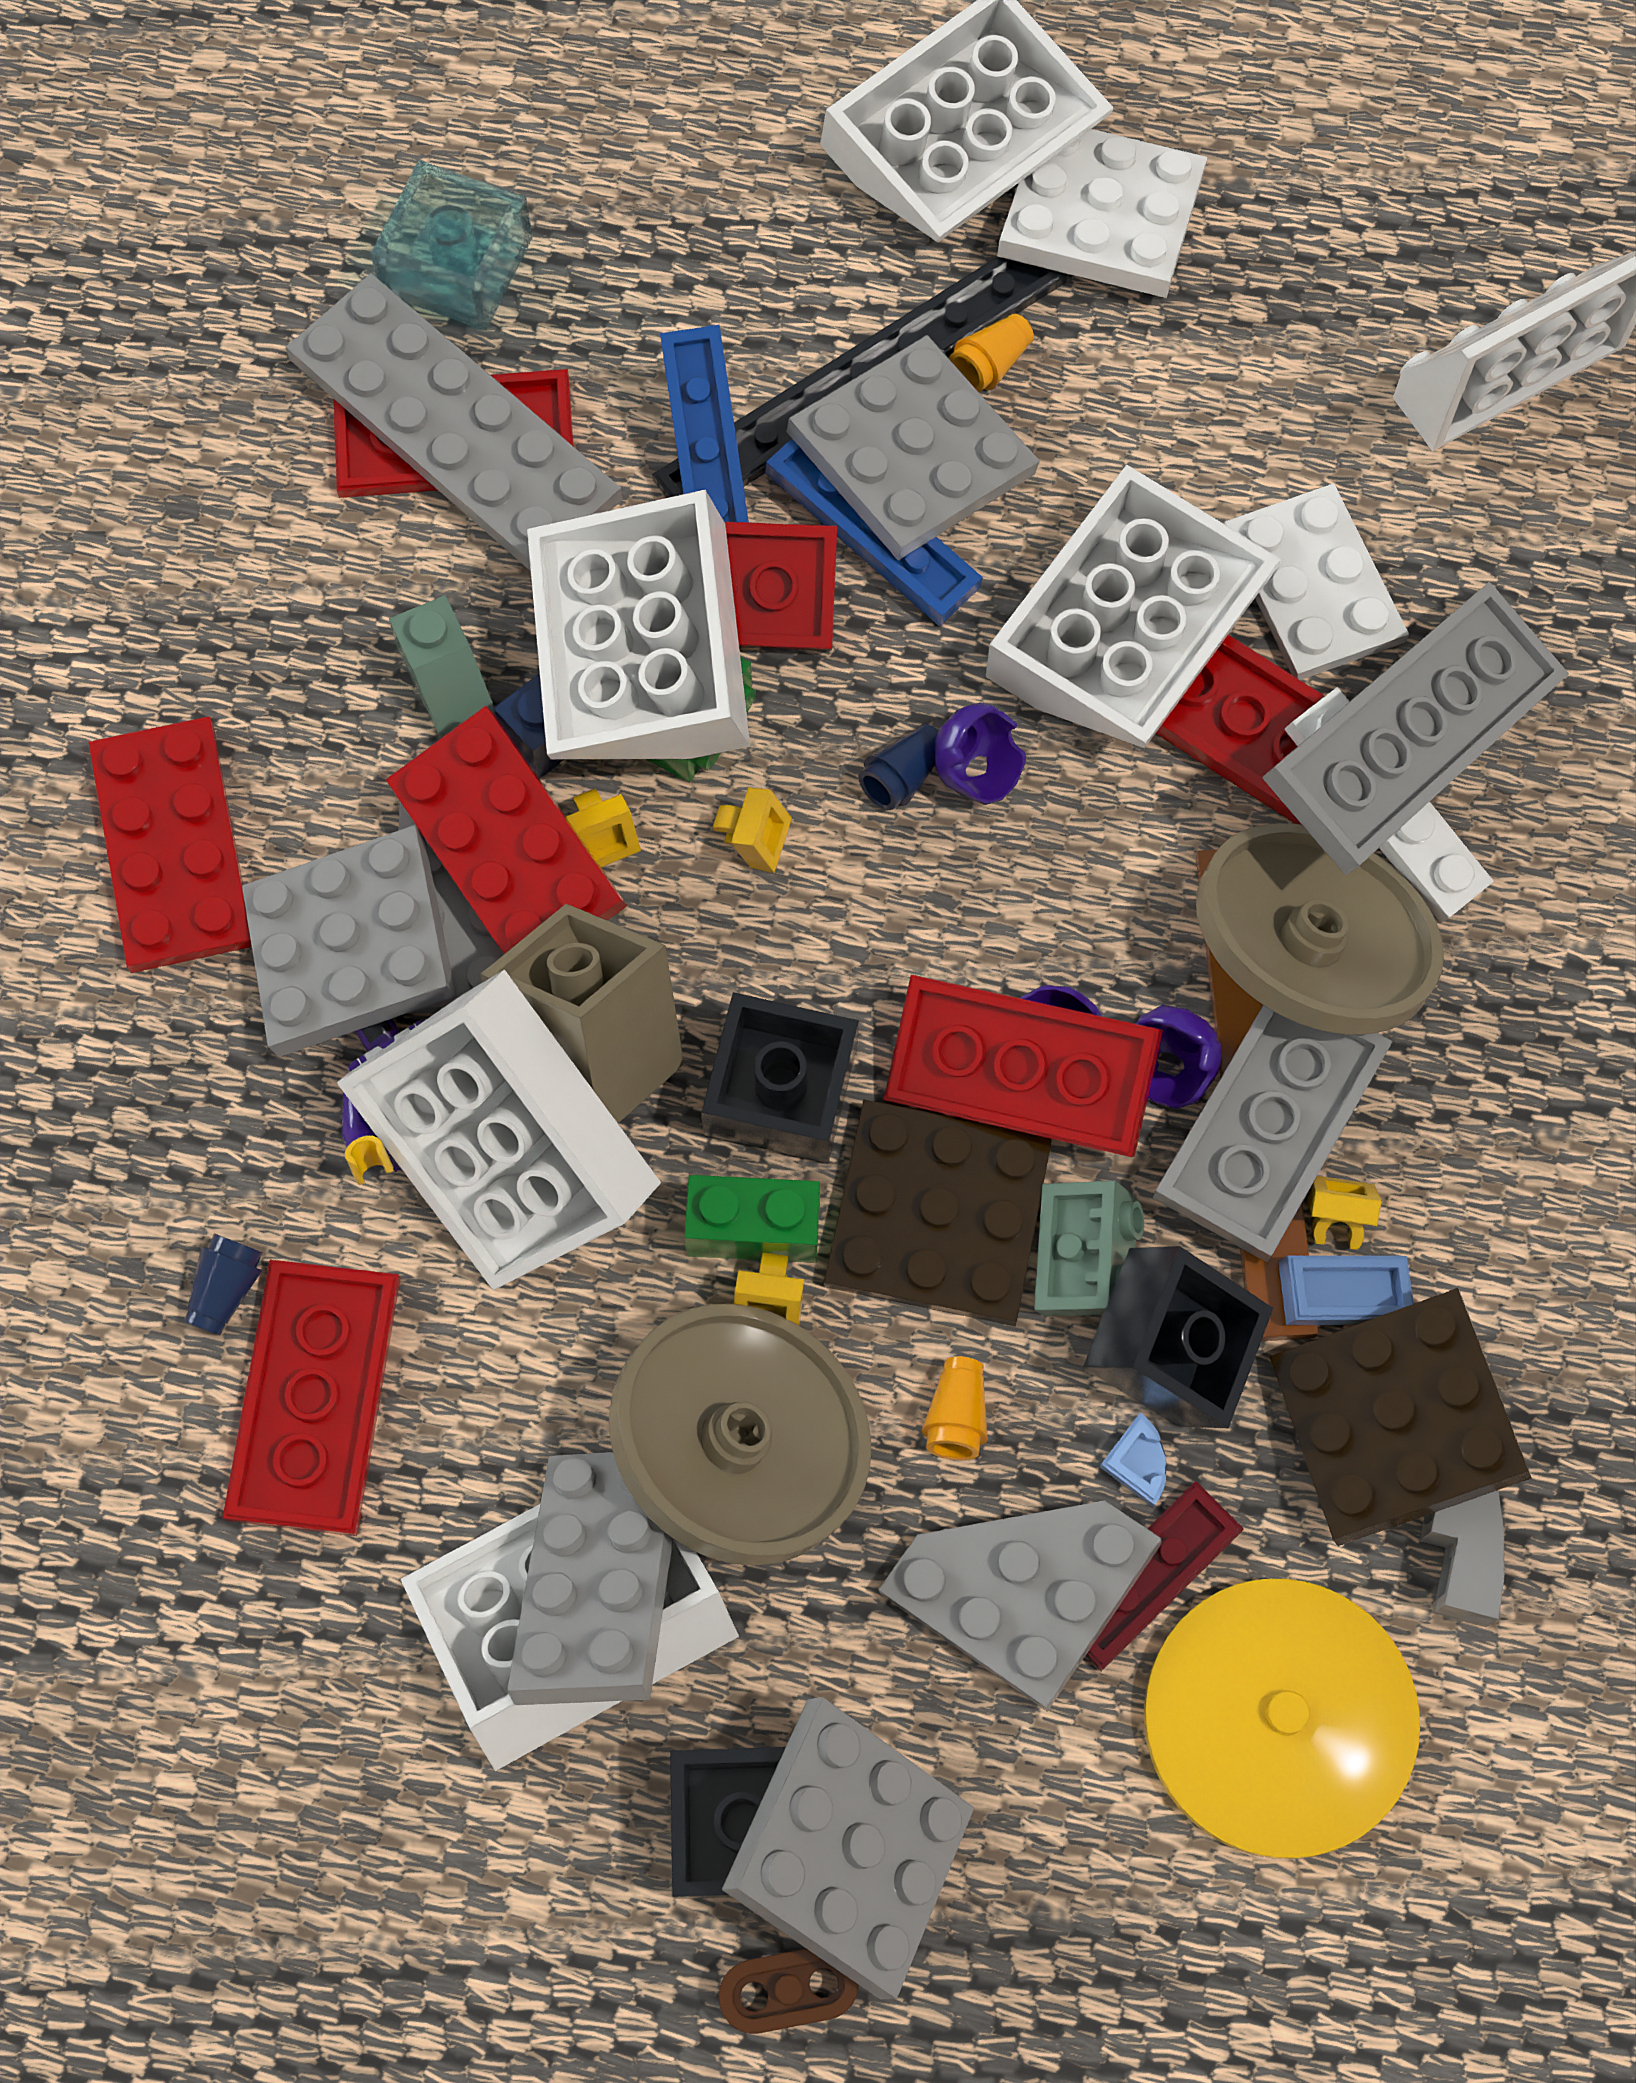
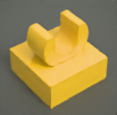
[712,787,792,873]
[566,788,641,867]
[1307,1176,1382,1250]
[734,1252,804,1325]

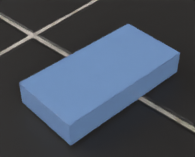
[1278,1256,1414,1325]

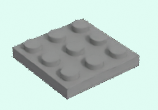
[786,335,1040,560]
[242,825,456,1057]
[722,1697,974,2000]

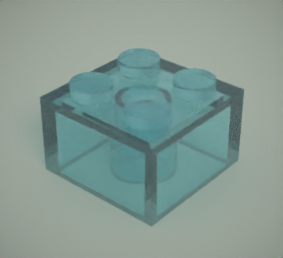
[370,160,533,331]

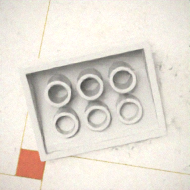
[820,0,1113,242]
[1393,251,1636,451]
[986,465,1281,748]
[527,490,750,759]
[337,970,661,1290]
[401,1504,739,1771]

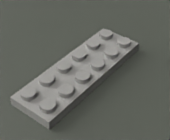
[286,273,623,571]
[1262,581,1569,875]

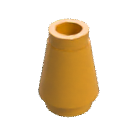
[949,314,1034,392]
[922,1356,988,1461]

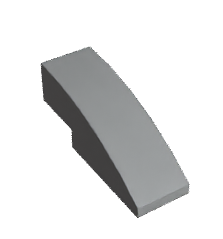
[1419,1490,1505,1627]

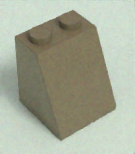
[480,904,684,1123]

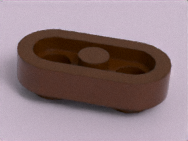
[719,1949,859,2034]

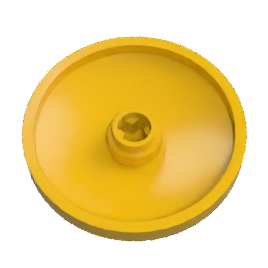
[1144,1578,1420,1859]

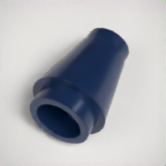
[858,724,938,810]
[184,1233,263,1335]

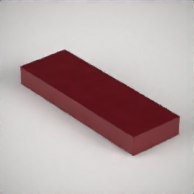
[1086,1481,1244,1672]

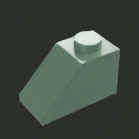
[389,595,495,739]

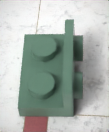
[1034,1180,1144,1317]

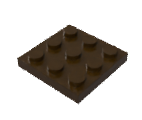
[824,1099,1052,1327]
[1270,1288,1532,1546]

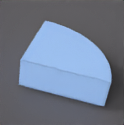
[1100,1412,1167,1508]

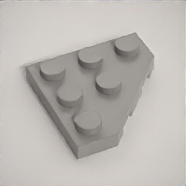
[878,1500,1161,1712]

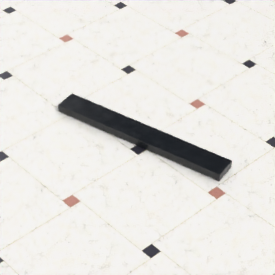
[652,256,1067,498]

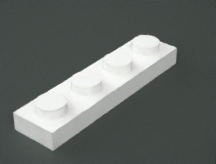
[1284,687,1494,923]

